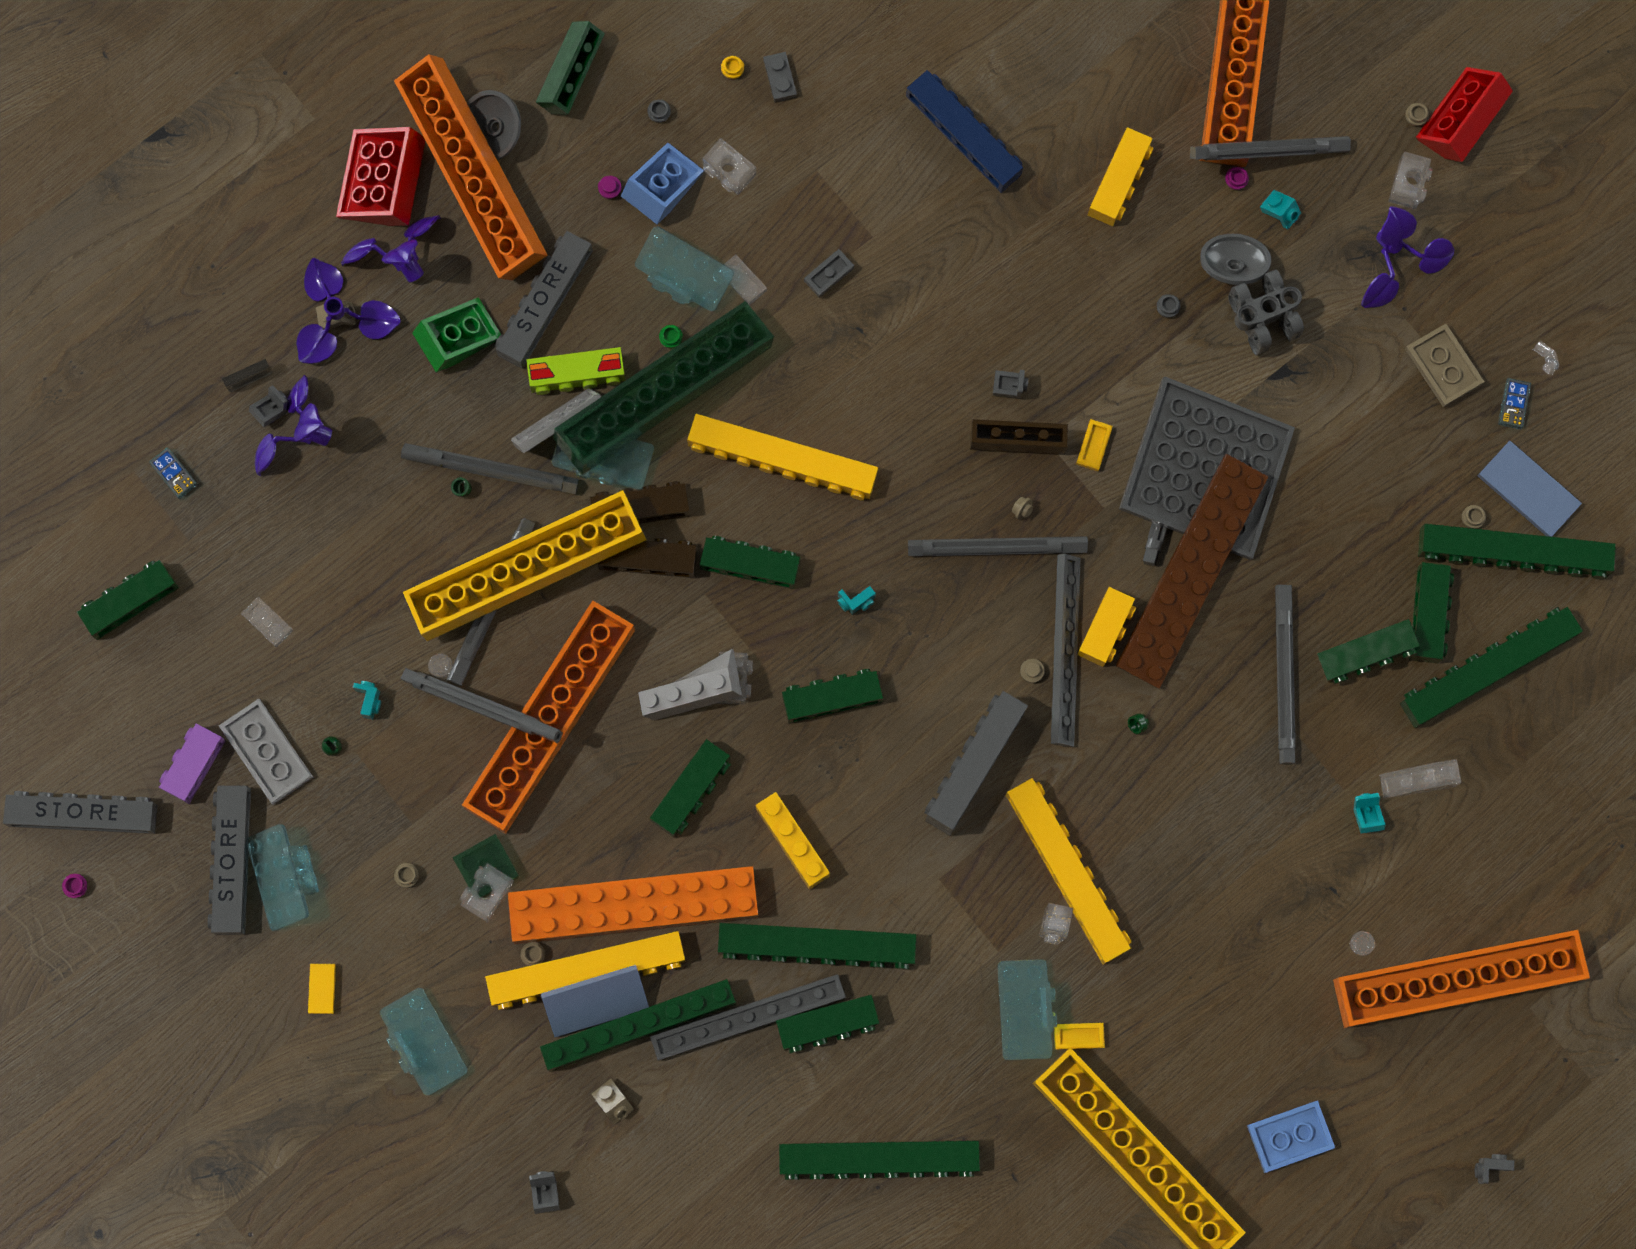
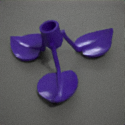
[1361,206,1455,308]
[341,215,441,282]
[297,258,401,364]
[255,375,332,476]

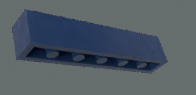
[906,70,1023,193]

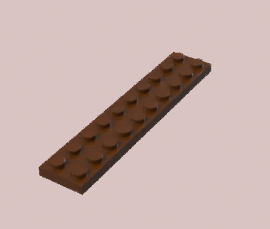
[1116,454,1268,689]

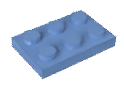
[1247,1100,1335,1173]

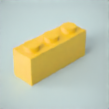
[1077,587,1136,667]

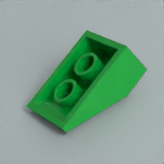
[412,297,501,373]

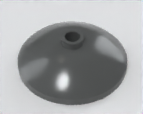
[467,90,521,160]
[1200,234,1271,285]

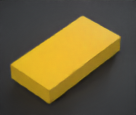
[1076,419,1113,471]
[308,964,336,1014]
[1054,1023,1105,1050]

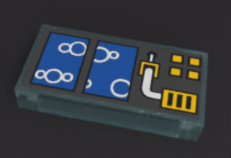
[1498,378,1531,429]
[149,447,198,499]

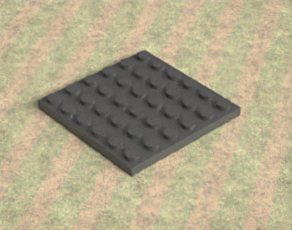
[1119,377,1295,560]

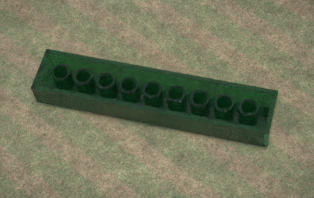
[553,301,774,475]

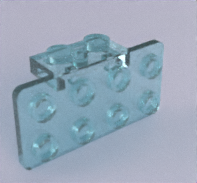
[635,226,734,311]
[552,422,654,490]
[247,824,319,931]
[997,959,1057,1060]
[380,988,468,1096]

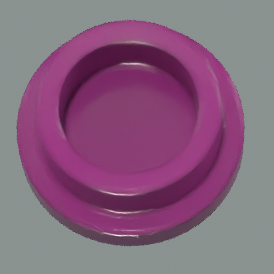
[1225,167,1249,190]
[598,176,621,199]
[62,874,87,898]

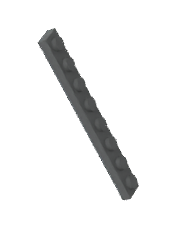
[1051,554,1081,747]
[650,974,846,1061]

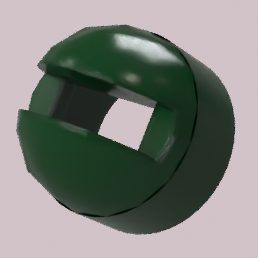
[451,477,472,497]
[1128,713,1149,734]
[321,736,342,757]

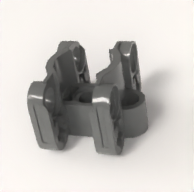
[1228,269,1304,356]

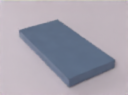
[1477,441,1582,537]
[541,965,649,1037]

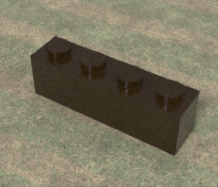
[970,419,1068,455]
[590,481,690,524]
[598,538,697,578]

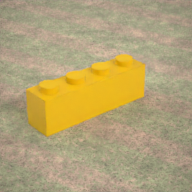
[1088,127,1154,226]
[756,792,830,890]

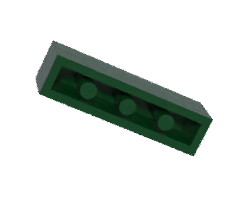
[536,21,605,114]
[700,536,800,589]
[77,560,179,640]
[1409,562,1454,664]
[1317,619,1420,684]
[782,669,883,724]
[650,739,731,838]
[776,994,879,1054]

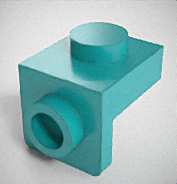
[1260,190,1301,229]
[837,586,876,615]
[353,681,381,720]
[1353,793,1385,834]

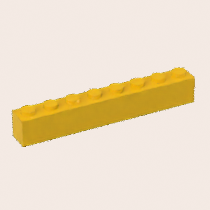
[687,414,878,500]
[1005,778,1131,965]
[485,931,686,1010]

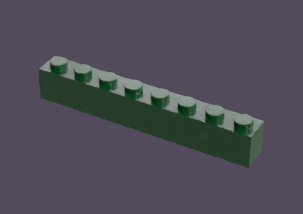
[1418,524,1616,579]
[1400,607,1583,728]
[718,923,916,970]
[540,979,736,1072]
[779,1141,980,1180]

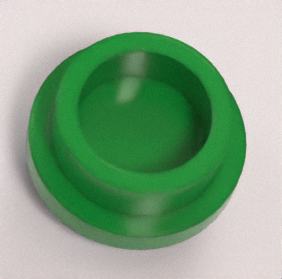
[659,325,683,349]

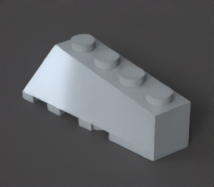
[638,649,742,721]

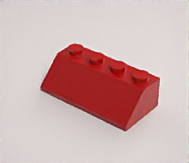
[1416,67,1513,162]

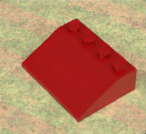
[336,127,425,226]

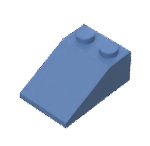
[621,143,704,224]

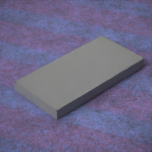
[511,388,603,453]
[219,699,314,805]

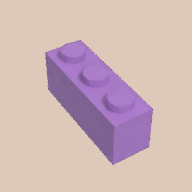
[159,724,226,804]

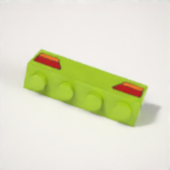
[526,347,625,395]

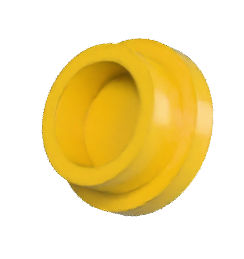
[721,56,744,79]

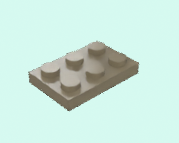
[1405,324,1484,407]

